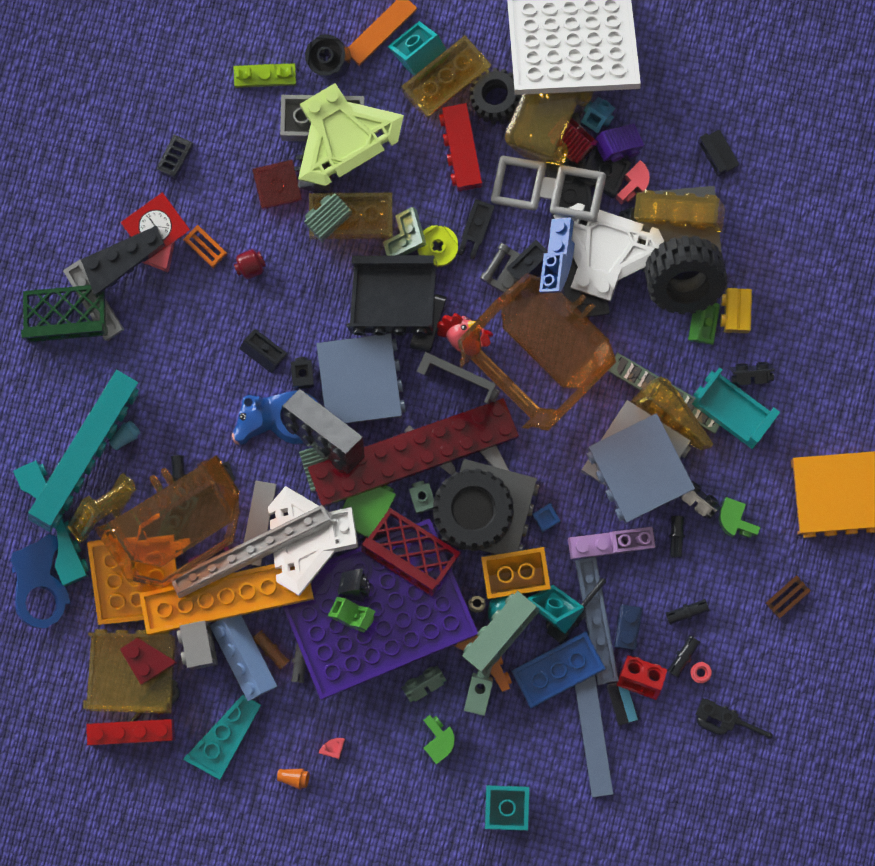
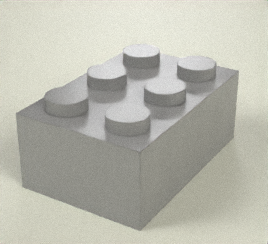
[177,620,218,670]

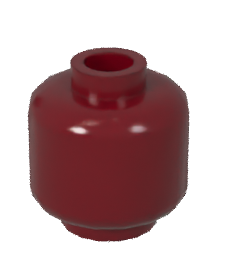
[234,249,266,280]

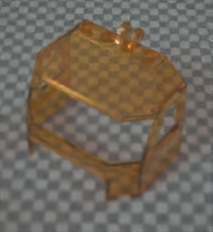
[458,273,616,430]
[95,455,240,589]

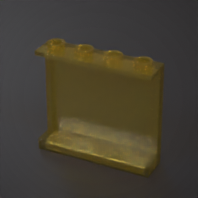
[83,629,176,713]

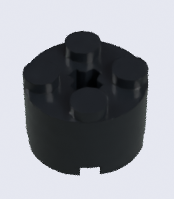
[305,34,351,79]

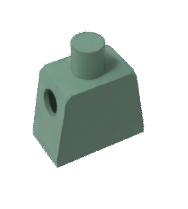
[464,668,493,716]

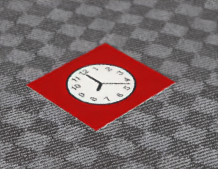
[120,192,190,260]

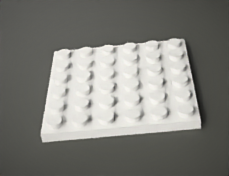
[507,0,641,95]

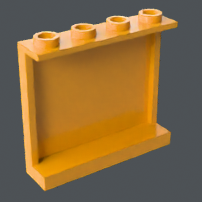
[791,451,875,538]

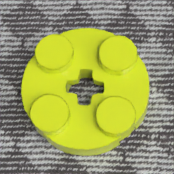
[418,225,458,268]

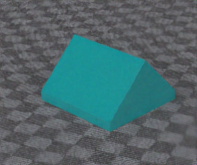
[527,585,584,634]

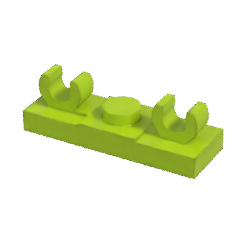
[234,63,296,88]

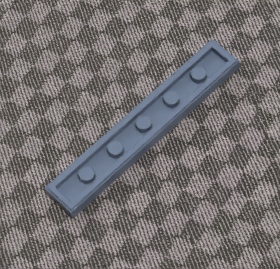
[575,557,618,685]
[575,675,613,797]

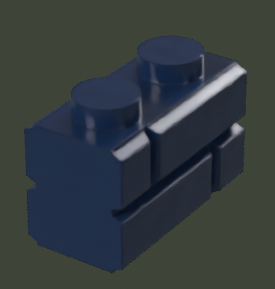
[614,605,642,651]

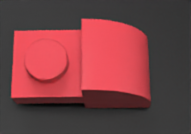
[616,160,650,205]

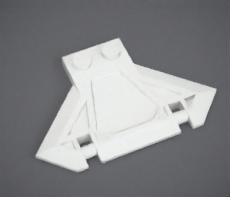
[554,203,664,302]
[268,486,358,596]

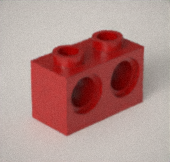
[616,655,668,700]

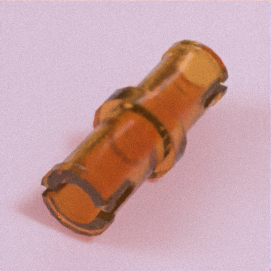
[253,630,290,670]

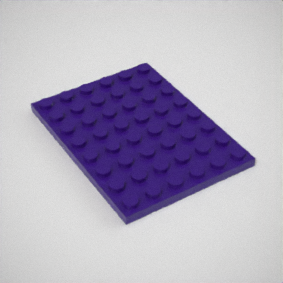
[283,519,478,701]

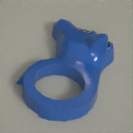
[232,390,318,445]
[10,534,70,629]

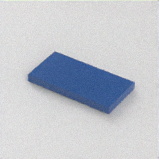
[512,632,606,709]

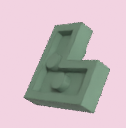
[383,207,427,256]

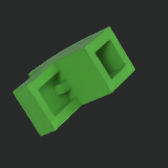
[719,497,760,538]
[328,597,375,632]
[423,715,454,764]

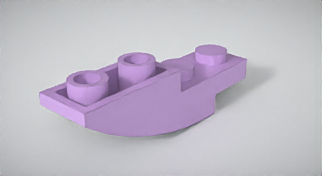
[568,527,655,559]

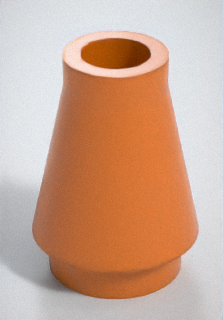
[277,769,310,790]

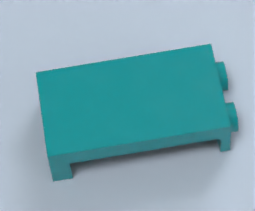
[692,367,780,449]

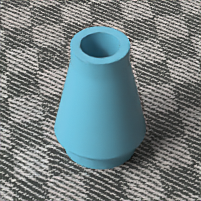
[109,421,140,451]

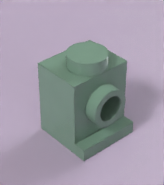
[409,481,434,515]

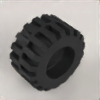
[470,68,524,125]

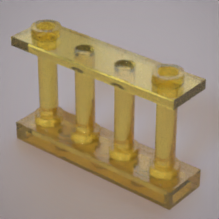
[67,473,136,543]

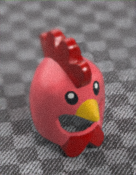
[437,313,493,356]

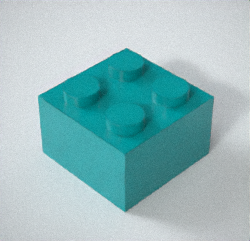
[485,785,529,830]

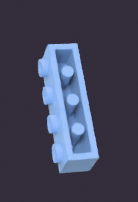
[210,616,277,701]

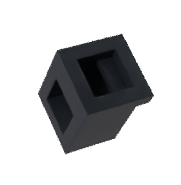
[290,357,315,389]

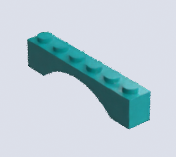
[13,460,90,587]

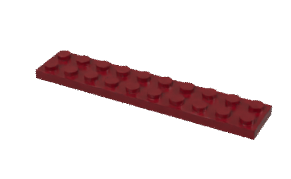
[308,398,519,507]

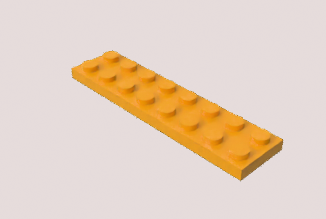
[139,564,314,636]

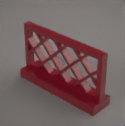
[361,508,461,597]

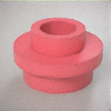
[690,662,712,683]

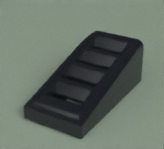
[156,135,193,180]

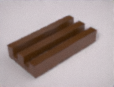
[765,575,811,619]

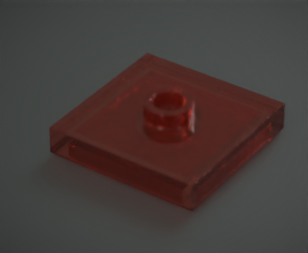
[252,160,302,210]

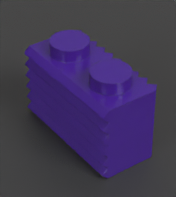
[595,123,645,162]

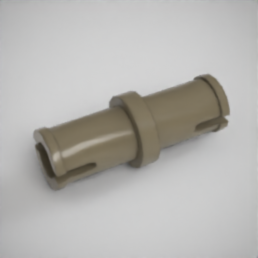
[469,596,485,613]

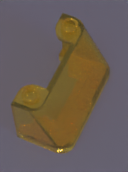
[505,91,594,166]

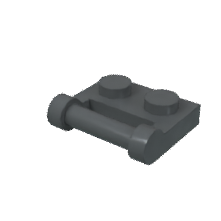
[480,243,520,297]

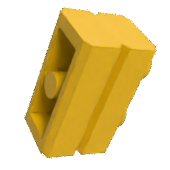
[720,288,752,333]

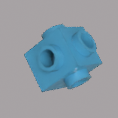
[581,97,615,133]

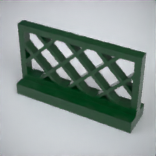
[21,285,108,343]

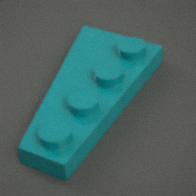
[183,695,261,780]

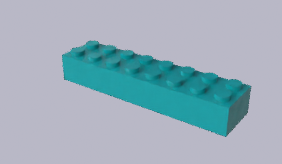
[28,369,139,532]

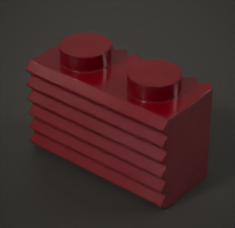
[548,114,598,163]

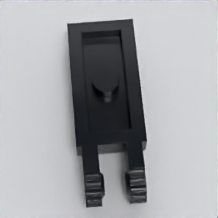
[458,199,495,260]

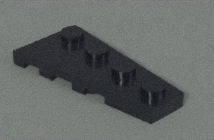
[81,226,166,298]

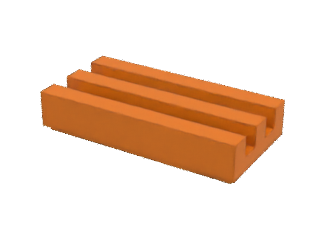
[183,225,227,269]

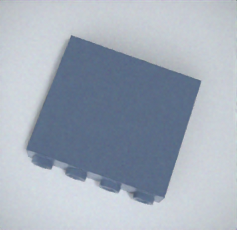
[316,333,405,424]
[586,413,695,524]

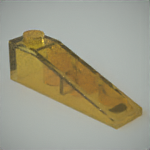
[630,377,713,450]

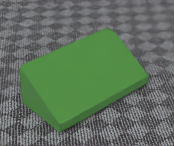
[688,303,720,345]

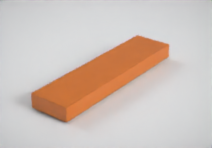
[348,0,417,66]

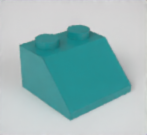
[388,21,449,78]

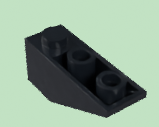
[337,569,371,602]

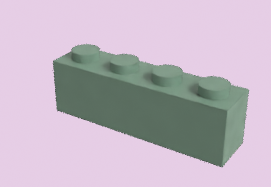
[462,591,540,676]

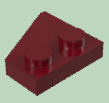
[120,638,177,686]

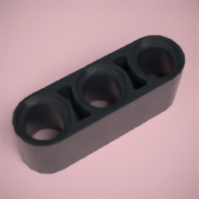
[410,293,447,354]

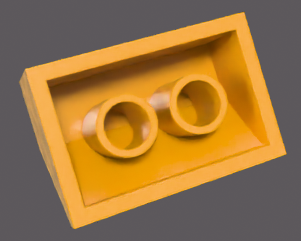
[481,547,551,599]

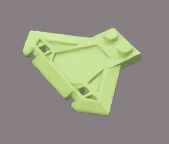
[298,83,404,186]

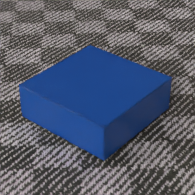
[532,504,561,532]

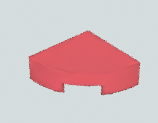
[319,738,345,759]

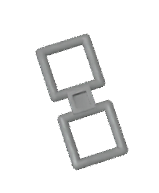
[491,156,606,221]

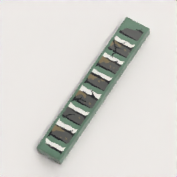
[607,352,720,434]

